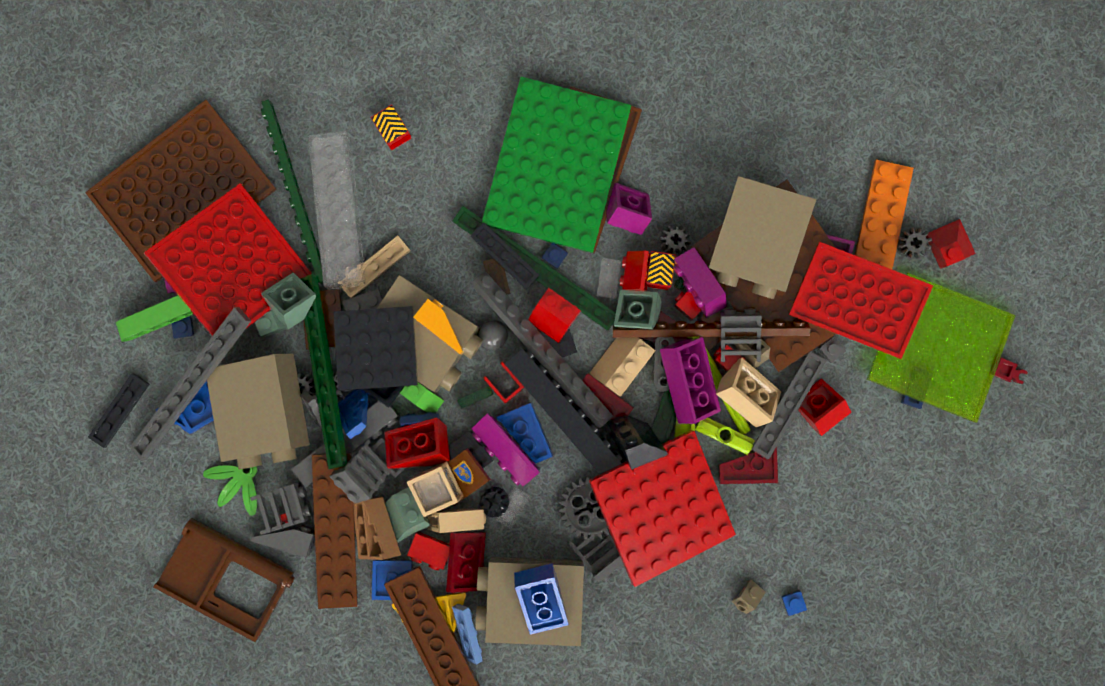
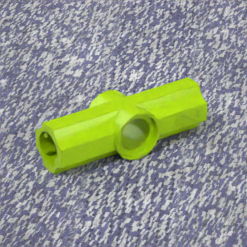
[695,418,755,455]

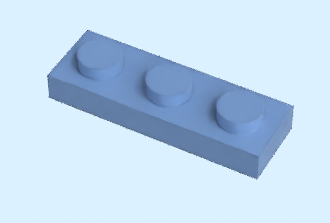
[452,604,483,665]

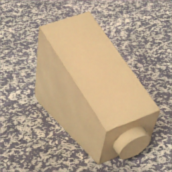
[427,508,486,533]

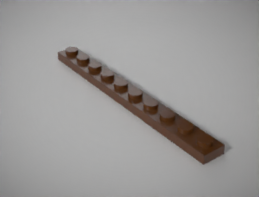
[613,320,810,338]

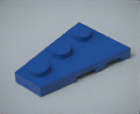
[496,403,554,464]

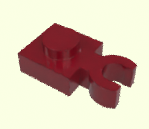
[990,357,1028,384]

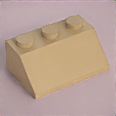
[590,337,656,397]
[716,358,781,427]

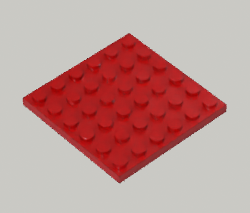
[144,183,312,336]
[589,430,736,587]

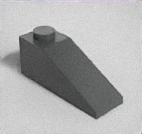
[250,526,315,557]

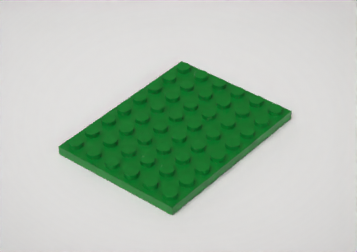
[482,77,632,253]

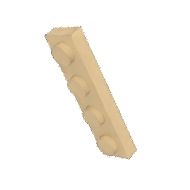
[339,236,411,298]

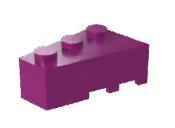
[673,247,727,318]

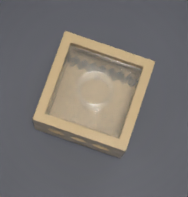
[407,461,463,517]

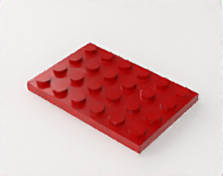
[789,242,934,359]

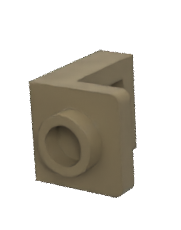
[732,580,766,614]

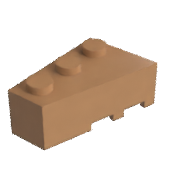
[353,497,401,560]

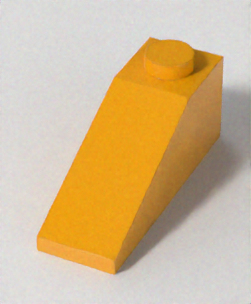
[413,299,464,355]

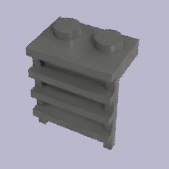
[720,308,762,362]
[329,439,391,504]
[250,482,312,535]
[569,532,624,583]

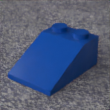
[514,563,569,635]

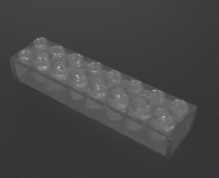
[308,131,366,290]

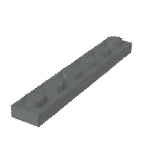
[751,351,826,460]

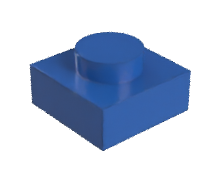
[781,590,807,616]

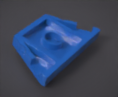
[155,381,214,434]

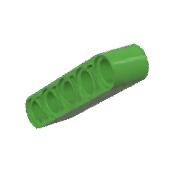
[116,296,193,342]

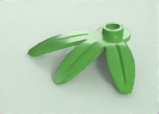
[203,465,257,516]

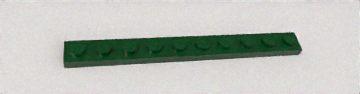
[261,99,329,284]
[452,206,616,331]
[301,274,348,469]

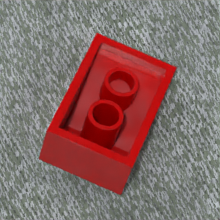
[385,418,450,469]

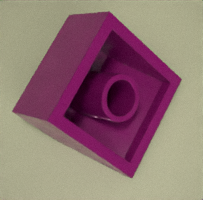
[606,183,652,235]

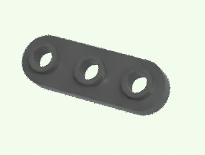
[653,337,675,391]

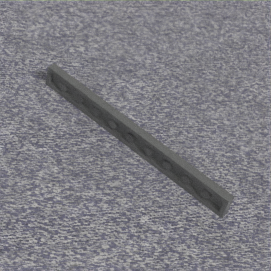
[471,272,613,429]
[130,307,251,461]

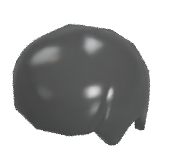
[478,320,508,350]

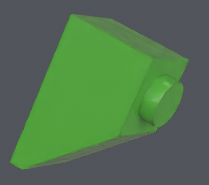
[400,382,444,413]

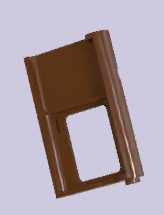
[153,518,295,642]

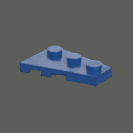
[338,389,368,439]

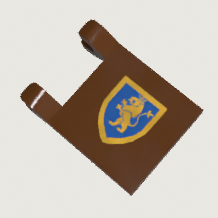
[448,448,491,506]

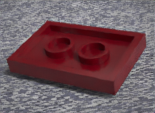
[446,532,486,593]

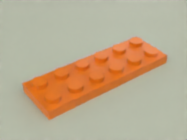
[855,160,914,269]

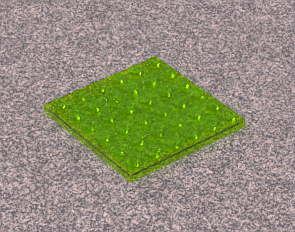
[866,273,1016,423]

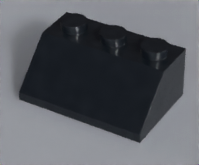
[608,415,668,470]

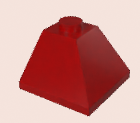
[926,219,976,269]

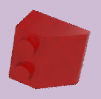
[620,251,650,291]
[528,288,581,343]
[798,378,851,436]

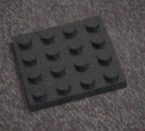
[334,306,418,390]

